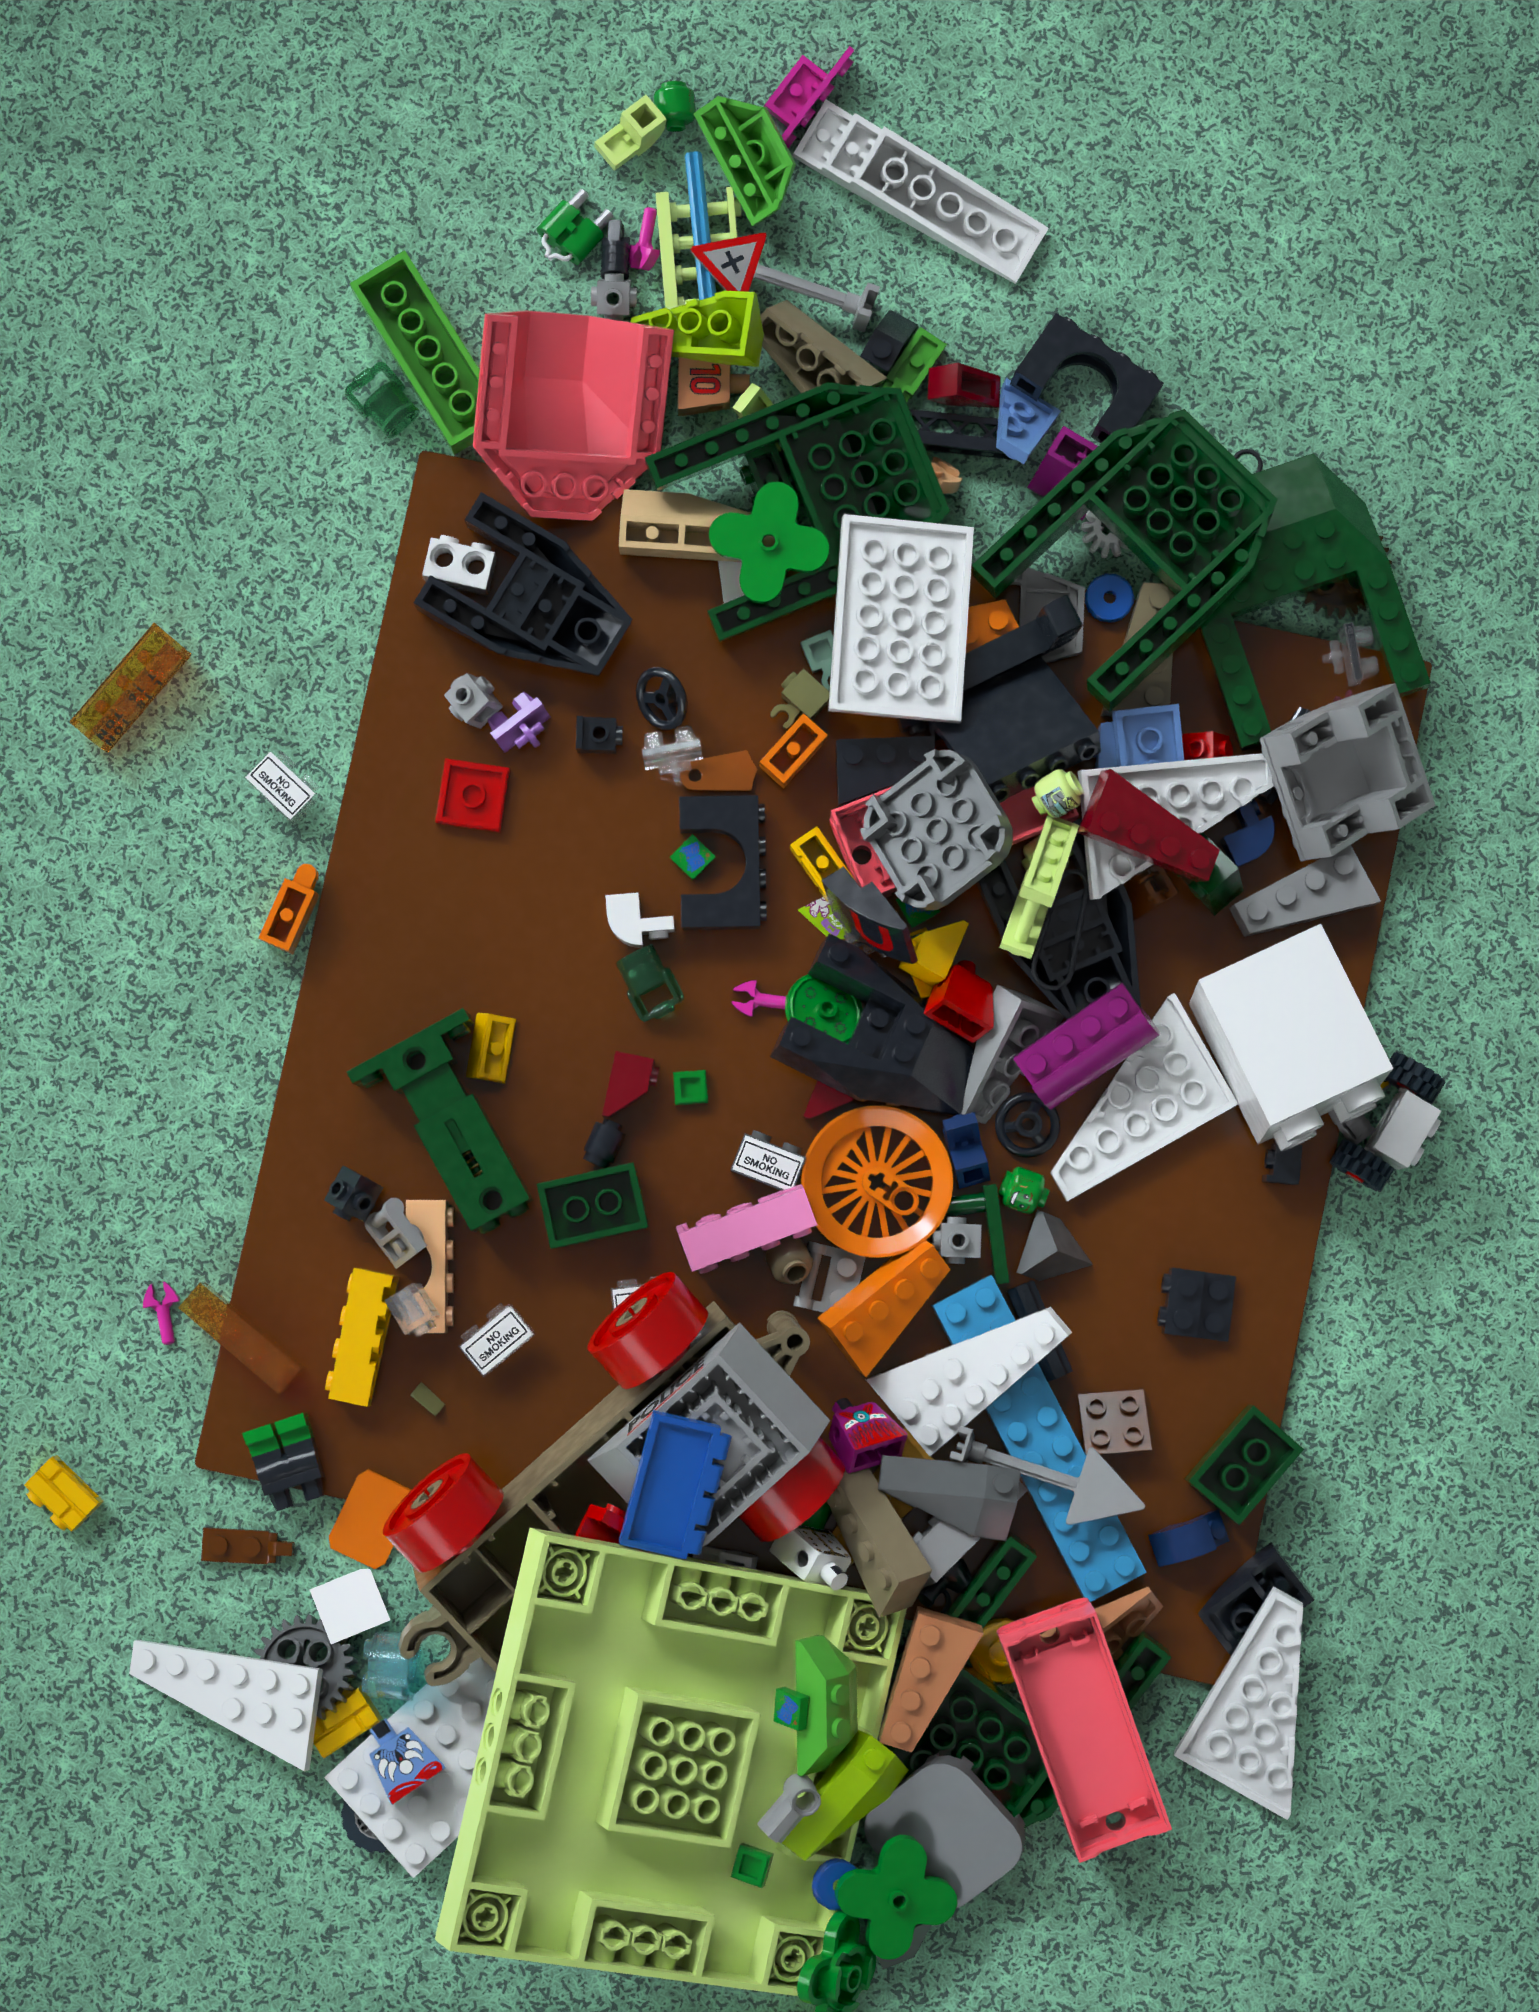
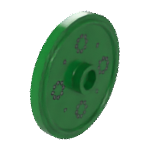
[785,974,863,1044]

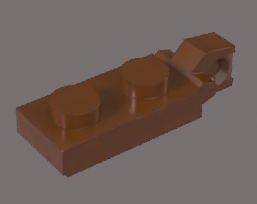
[201,1527,295,1565]

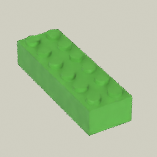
[349,250,480,455]

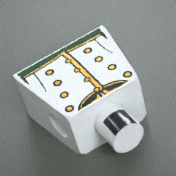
[769,1525,851,1590]

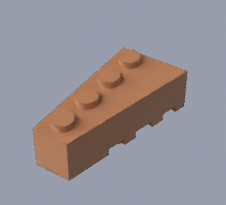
[879,1606,983,1752]

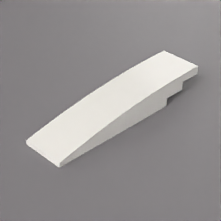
[792,99,1048,284]

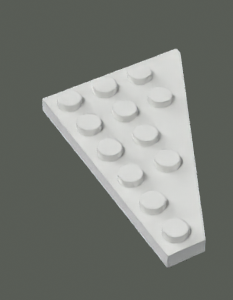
[1078,753,1273,900]
[1050,993,1238,1201]
[1174,1586,1303,1820]

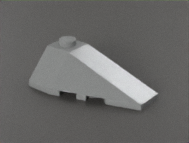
[961,985,1064,1124]

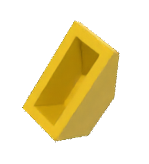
[899,920,969,987]

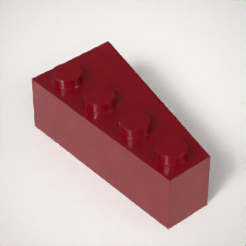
[1077,769,1220,882]

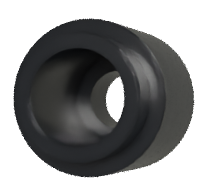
[583,1118,626,1168]

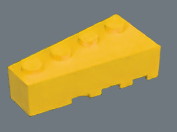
[325,1268,399,1407]

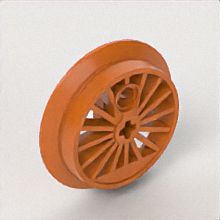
[801,1106,953,1258]

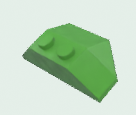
[693,96,796,226]
[795,1635,858,1776]

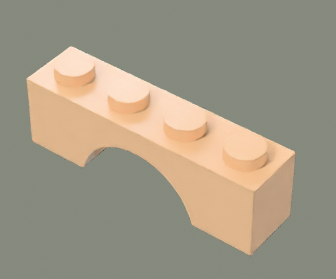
[405,1200,454,1333]

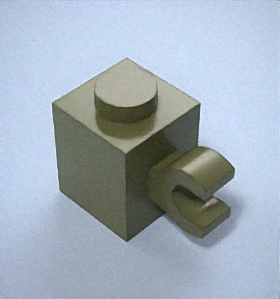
[770,668,830,730]

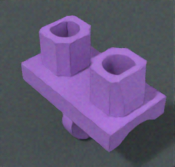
[488,692,551,753]

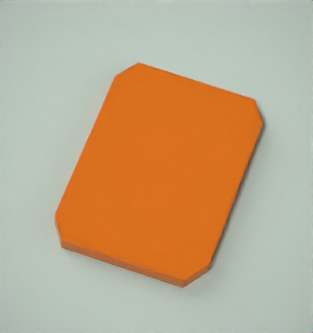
[329,1469,411,1569]

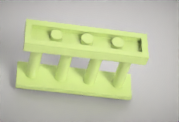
[656,187,741,309]
[999,815,1079,959]

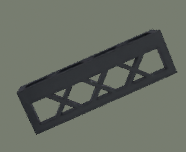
[909,409,1017,461]

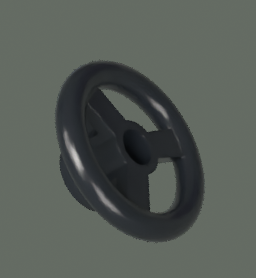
[636,667,688,730]
[995,1092,1060,1158]

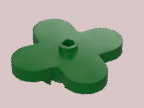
[709,482,829,604]
[835,1835,957,1960]
[797,1910,876,2012]

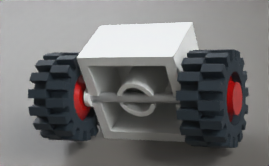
[1329,1052,1445,1192]

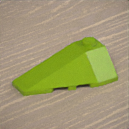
[630,291,764,367]
[782,1730,908,1861]

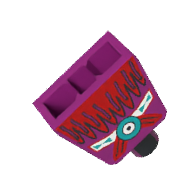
[829,1398,908,1474]

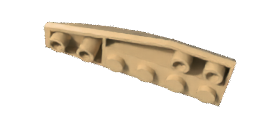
[619,489,775,562]

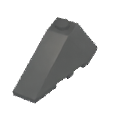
[878,1455,1020,1541]

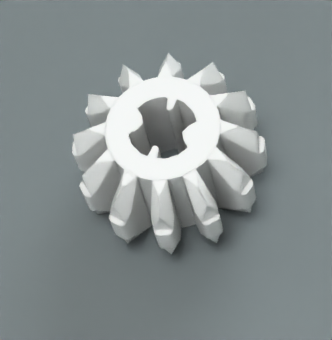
[1081,511,1129,558]

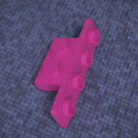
[763,46,855,148]

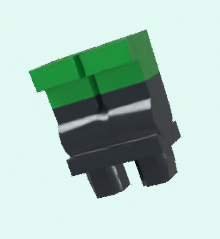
[242,1413,325,1511]

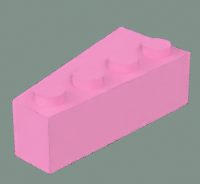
[676,1184,817,1274]

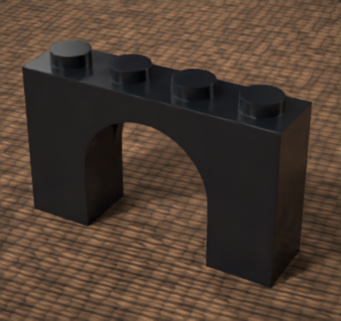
[1010,313,1164,443]
[679,795,767,930]

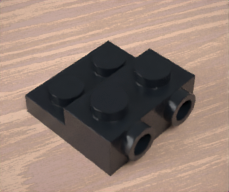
[1157,1268,1236,1342]

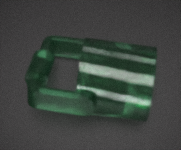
[345,362,420,438]
[615,944,684,1022]

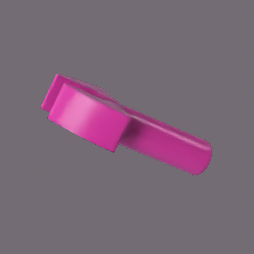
[629,207,660,271]
[731,980,786,1017]
[143,1282,180,1345]

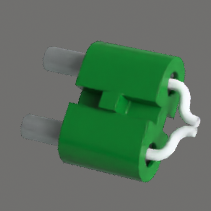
[536,189,614,265]

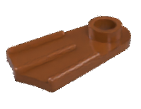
[680,750,758,791]

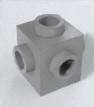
[591,273,637,321]
[444,673,503,729]
[932,1217,982,1264]

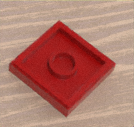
[435,758,510,833]

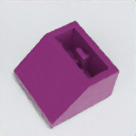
[1027,426,1098,521]

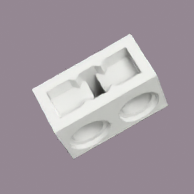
[422,535,497,596]

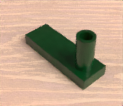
[946,1184,1010,1284]

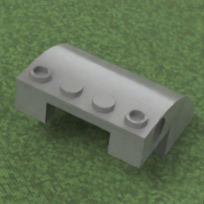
[1260,683,1436,861]

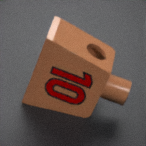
[678,357,750,416]

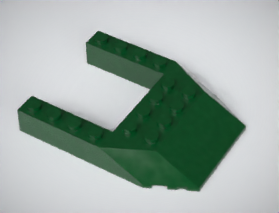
[645,382,950,643]
[972,409,1278,712]
[1199,453,1431,751]
[883,1531,1171,1828]

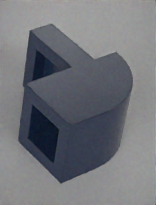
[1220,798,1274,868]
[943,1112,991,1189]
[1148,1509,1230,1567]

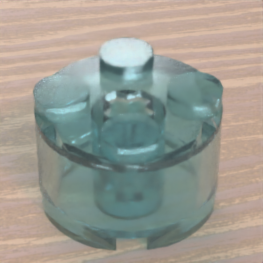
[362,1631,421,1701]

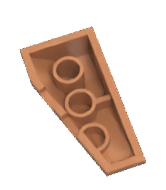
[1040,1587,1163,1660]

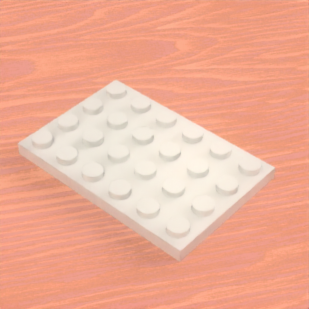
[828,514,974,724]
[324,1658,496,1878]

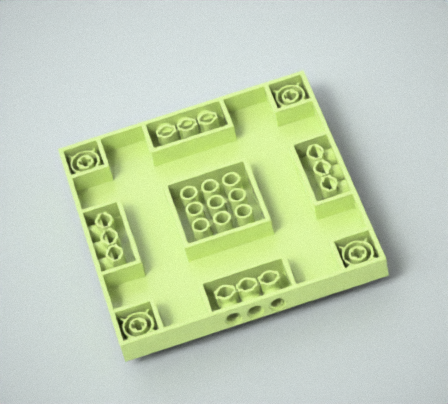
[435,1528,907,1996]

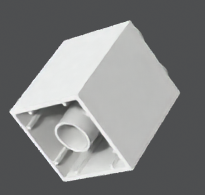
[1189,924,1393,1151]

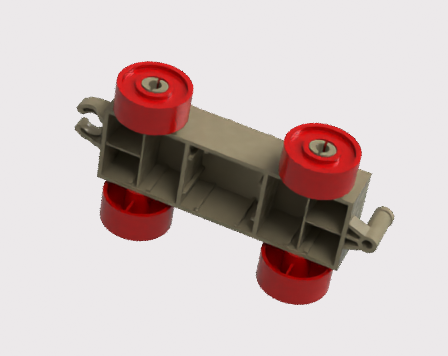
[383,1272,845,1686]

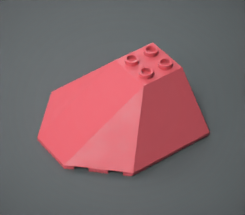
[473,310,674,521]

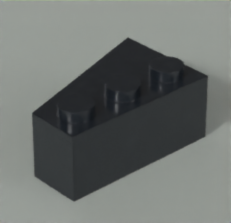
[835,736,935,808]

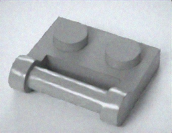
[365,1198,427,1269]
[793,1241,865,1313]

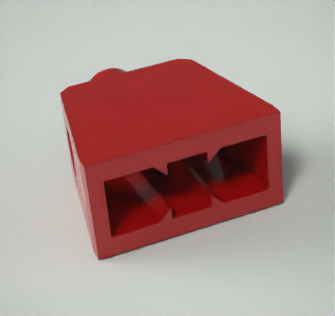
[924,960,994,1043]

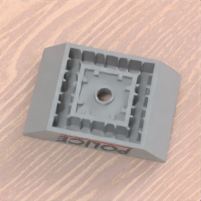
[587,1322,830,1546]

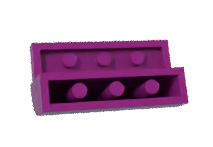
[1013,982,1160,1110]

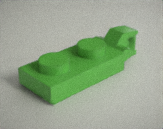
[882,327,947,403]

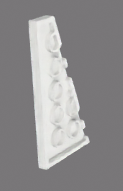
[866,1307,1072,1456]
[129,1640,323,1771]

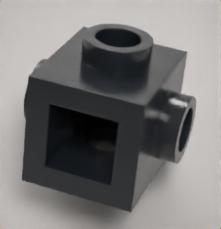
[324,1165,384,1222]

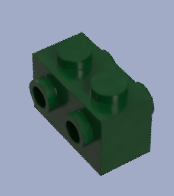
[739,443,800,505]

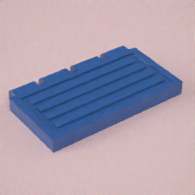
[619,1410,732,1559]

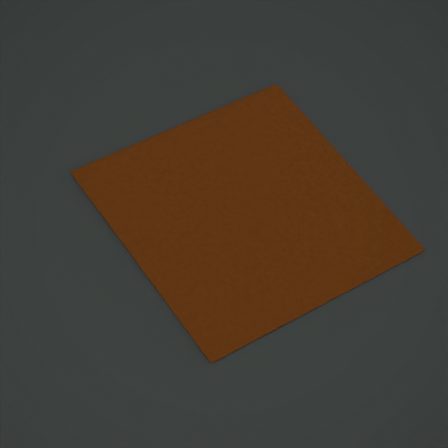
[195,450,1432,1685]

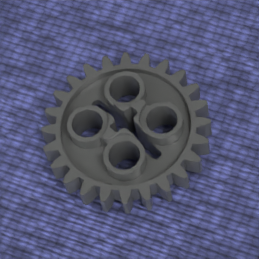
[254,1615,358,1720]

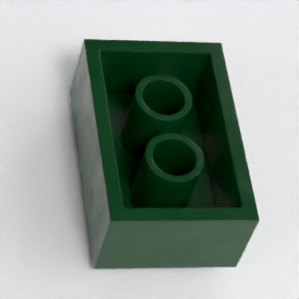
[537,1162,649,1249]
[1184,1404,1304,1525]

